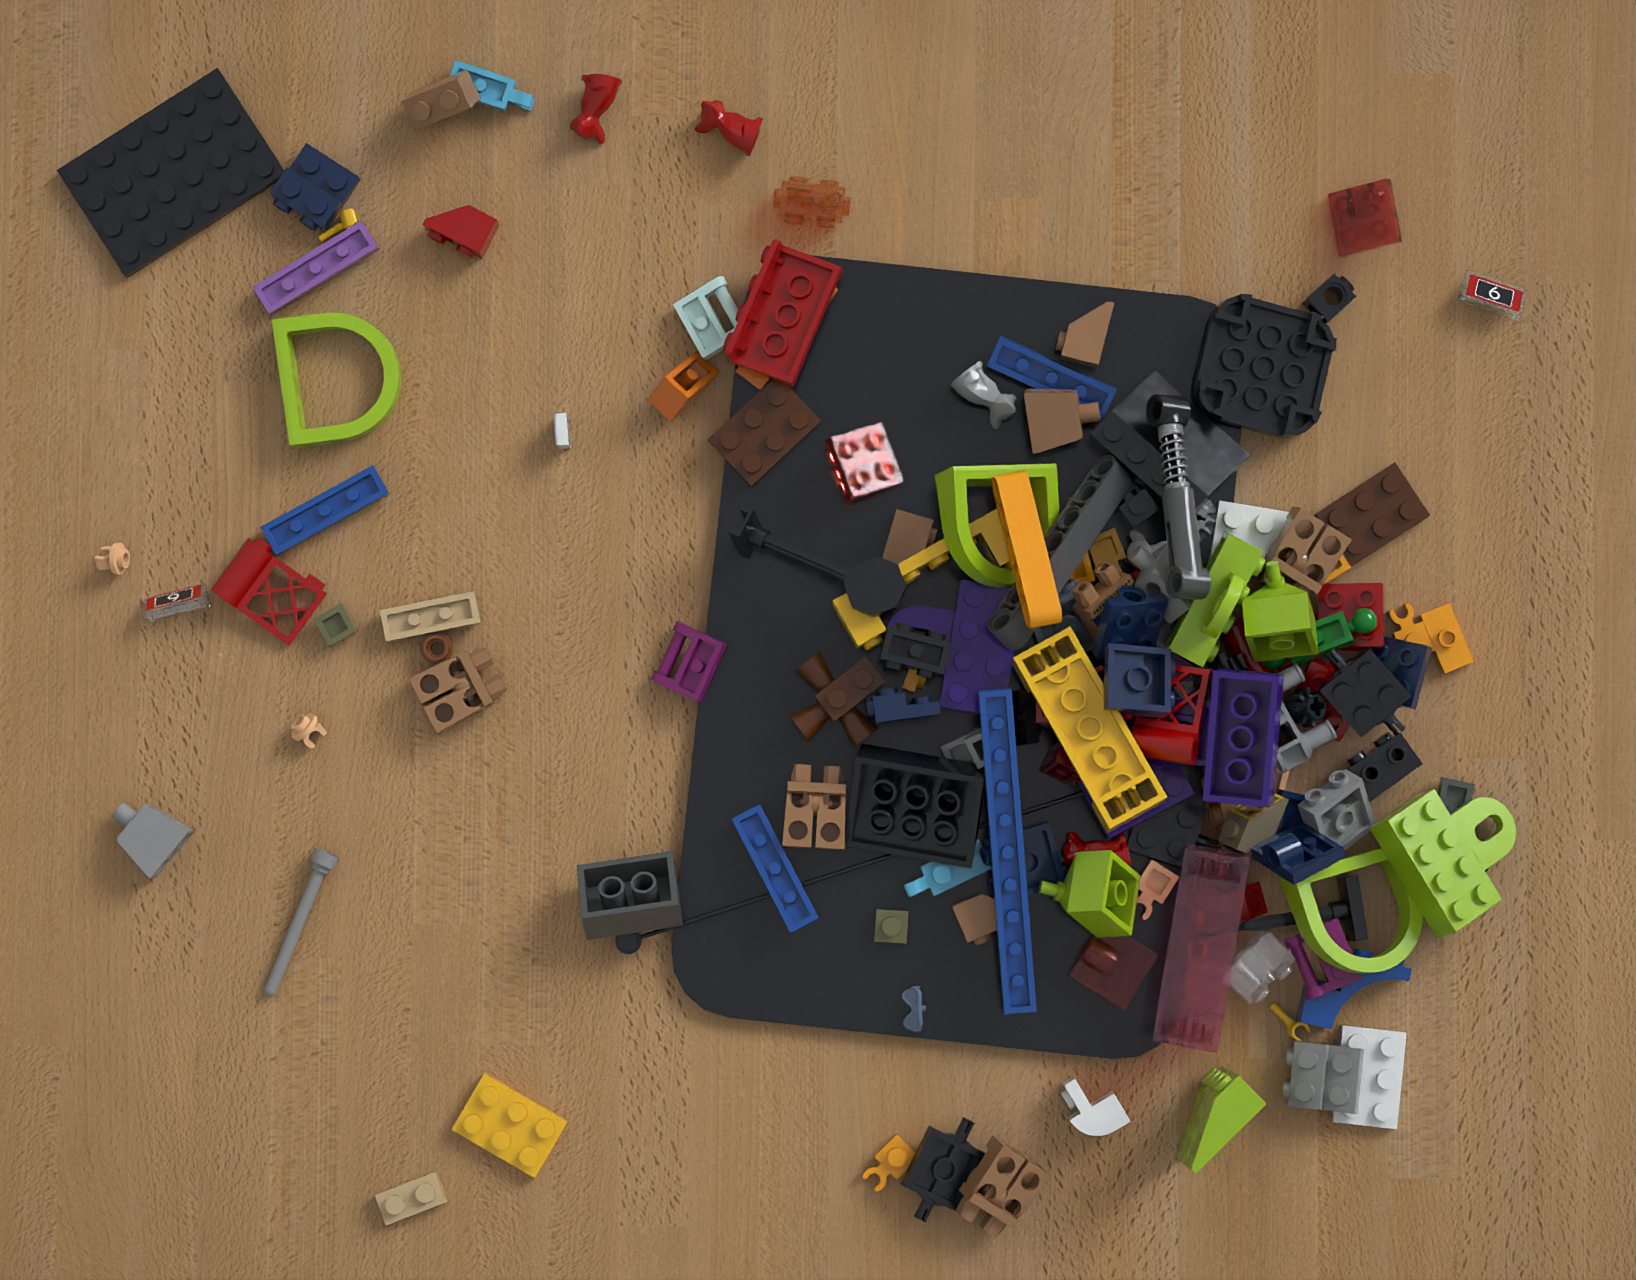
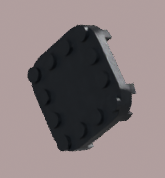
[1194,294,1337,438]

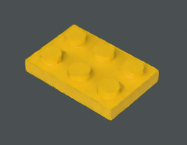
[451,1073,568,1178]

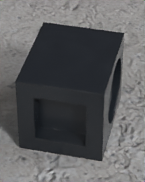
[1302,273,1356,323]

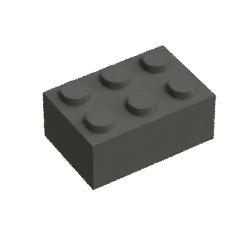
[577,851,683,940]

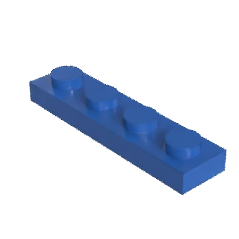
[987,336,1117,419]
[261,465,389,556]
[732,804,819,934]

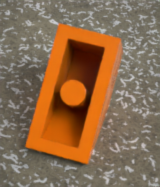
[647,351,720,422]

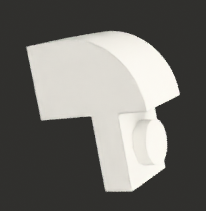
[1061,1077,1131,1136]

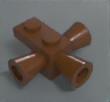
[789,652,885,747]

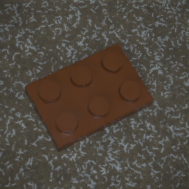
[708,379,821,487]
[1314,463,1430,567]

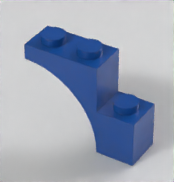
[1296,948,1412,1029]

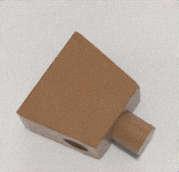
[1024,388,1101,454]

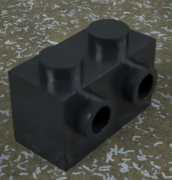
[879,622,952,679]
[1344,731,1423,801]

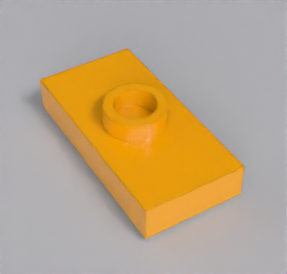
[1418,603,1474,674]

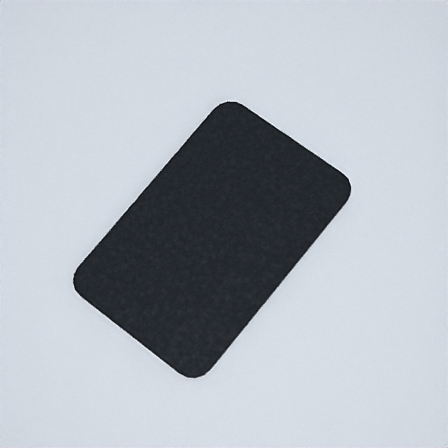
[672,255,1241,1059]

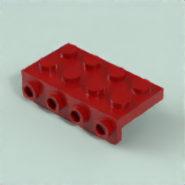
[723,239,843,387]

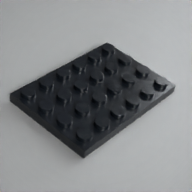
[57,68,284,278]

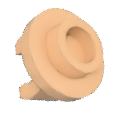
[94,543,130,575]
[291,713,327,748]

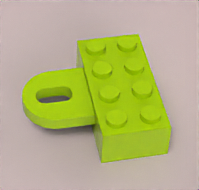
[1165,531,1266,667]
[1369,789,1516,938]

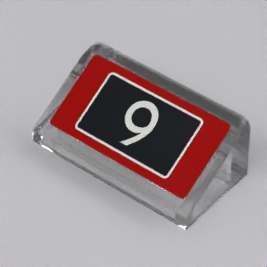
[1457,270,1527,320]
[142,583,211,622]

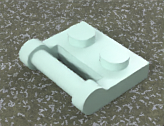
[673,276,738,360]

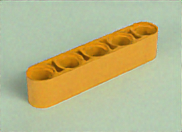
[992,470,1062,629]

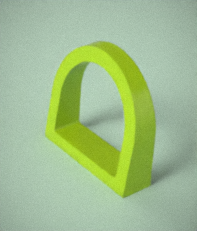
[272,312,402,449]
[934,463,1060,588]
[1279,847,1423,974]

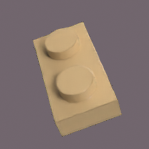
[374,1171,447,1225]

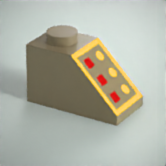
[1218,793,1289,855]

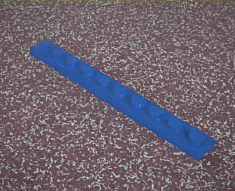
[978,688,1037,1015]

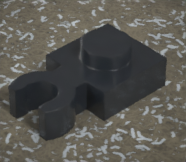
[1012,689,1041,746]

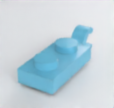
[450,60,535,112]
[903,839,990,897]

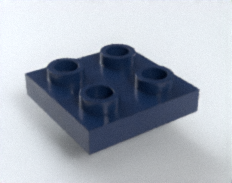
[1092,586,1169,659]
[1370,636,1432,710]
[1251,821,1345,885]

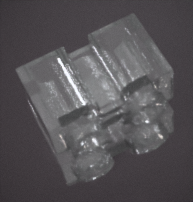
[1215,930,1296,1004]

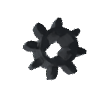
[1209,648,1248,679]
[1286,687,1326,728]

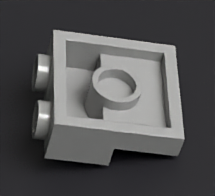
[1298,769,1376,851]
[1283,1041,1364,1114]

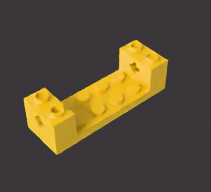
[832,509,1012,651]
[1012,626,1167,834]

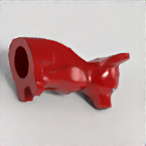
[570,74,622,144]
[695,100,763,156]
[1062,832,1131,867]

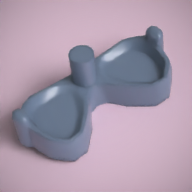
[902,986,926,1032]

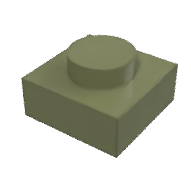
[313,603,358,648]
[874,909,909,944]

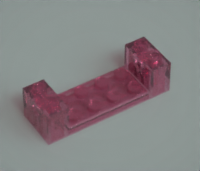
[1152,844,1252,1053]

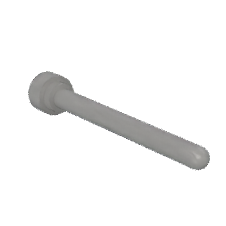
[264,848,339,996]

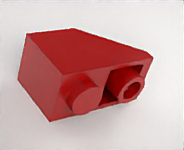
[422,205,499,259]

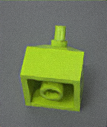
[1242,561,1319,662]
[1038,850,1141,938]

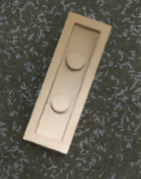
[379,591,481,642]

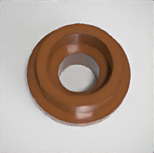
[421,632,453,665]

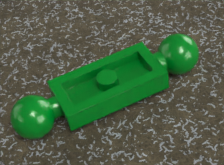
[1261,608,1377,669]

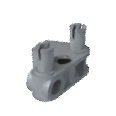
[1276,663,1337,773]

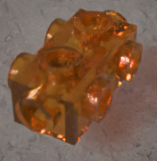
[773,177,851,228]

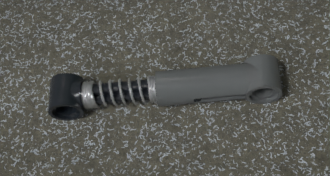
[1146,394,1211,600]

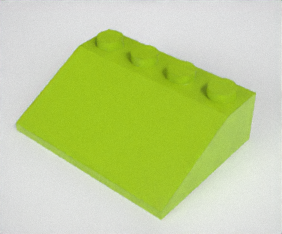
[1176,1066,1266,1174]

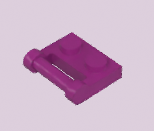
[651,621,727,703]
[1283,918,1363,1000]

